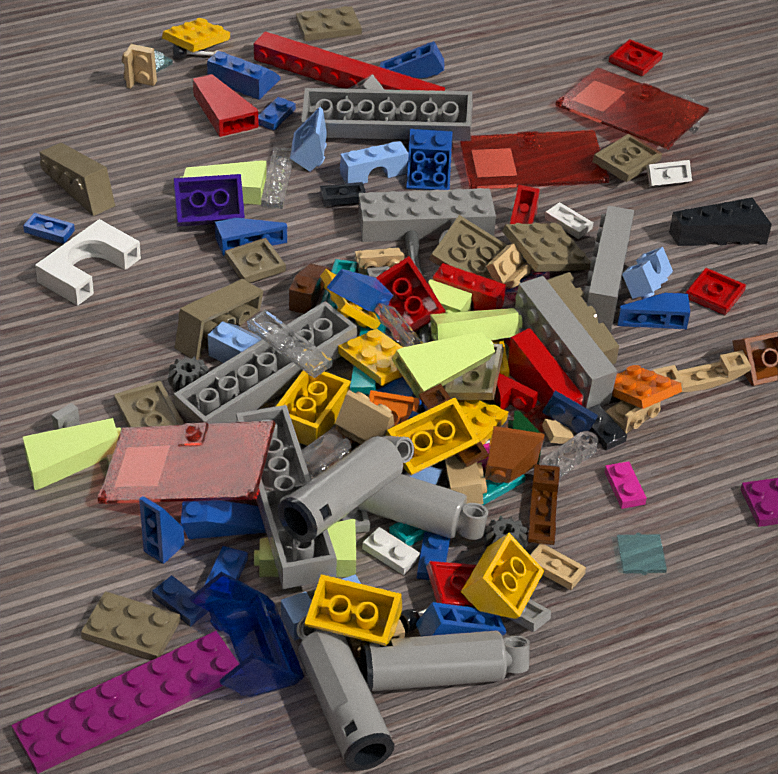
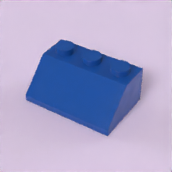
[207,51,281,100]

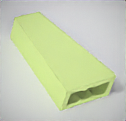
[180,161,267,205]
[430,308,523,341]
[392,331,495,398]
[23,418,123,490]
[254,519,356,577]

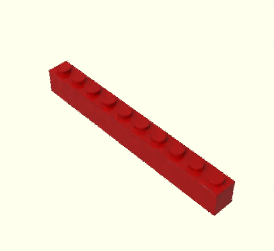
[254,31,445,91]

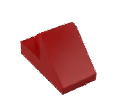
[510,185,540,224]
[494,373,538,415]

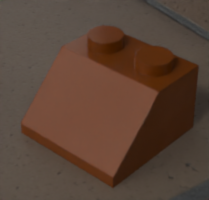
[732,331,778,386]

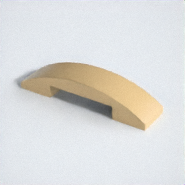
[652,350,751,392]

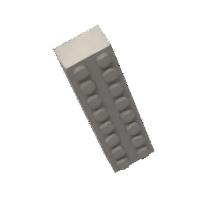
[301,88,473,141]
[174,301,357,442]
[236,405,337,589]

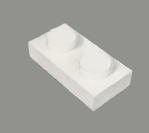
[647,160,692,187]
[545,202,593,239]
[362,527,420,575]

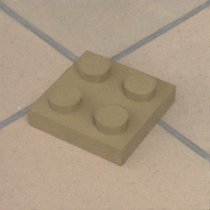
[225,238,286,283]

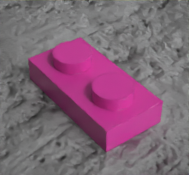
[604,461,647,509]

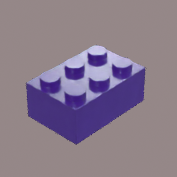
[173,174,245,227]

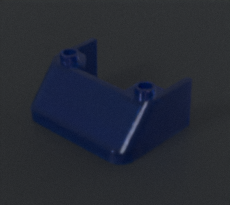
[189,572,304,697]

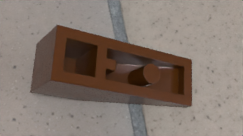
[289,263,332,314]

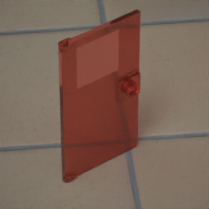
[555,67,709,149]
[459,130,609,189]
[98,420,276,504]

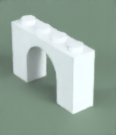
[35,219,141,306]

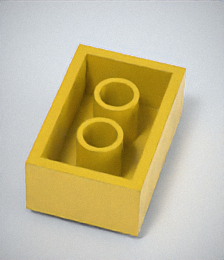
[276,365,351,449]

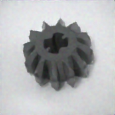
[168,356,209,392]
[484,516,528,549]

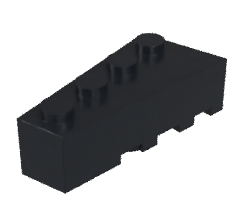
[669,197,772,246]

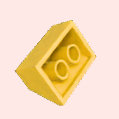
[386,398,480,476]
[461,533,544,619]
[304,574,402,646]

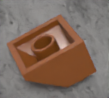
[484,426,544,483]

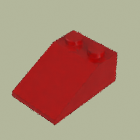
[376,256,446,337]

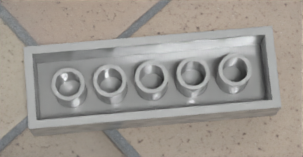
[358,188,496,242]
[583,206,634,332]
[515,276,617,409]

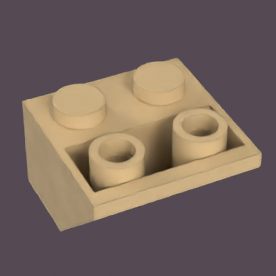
[335,390,395,445]

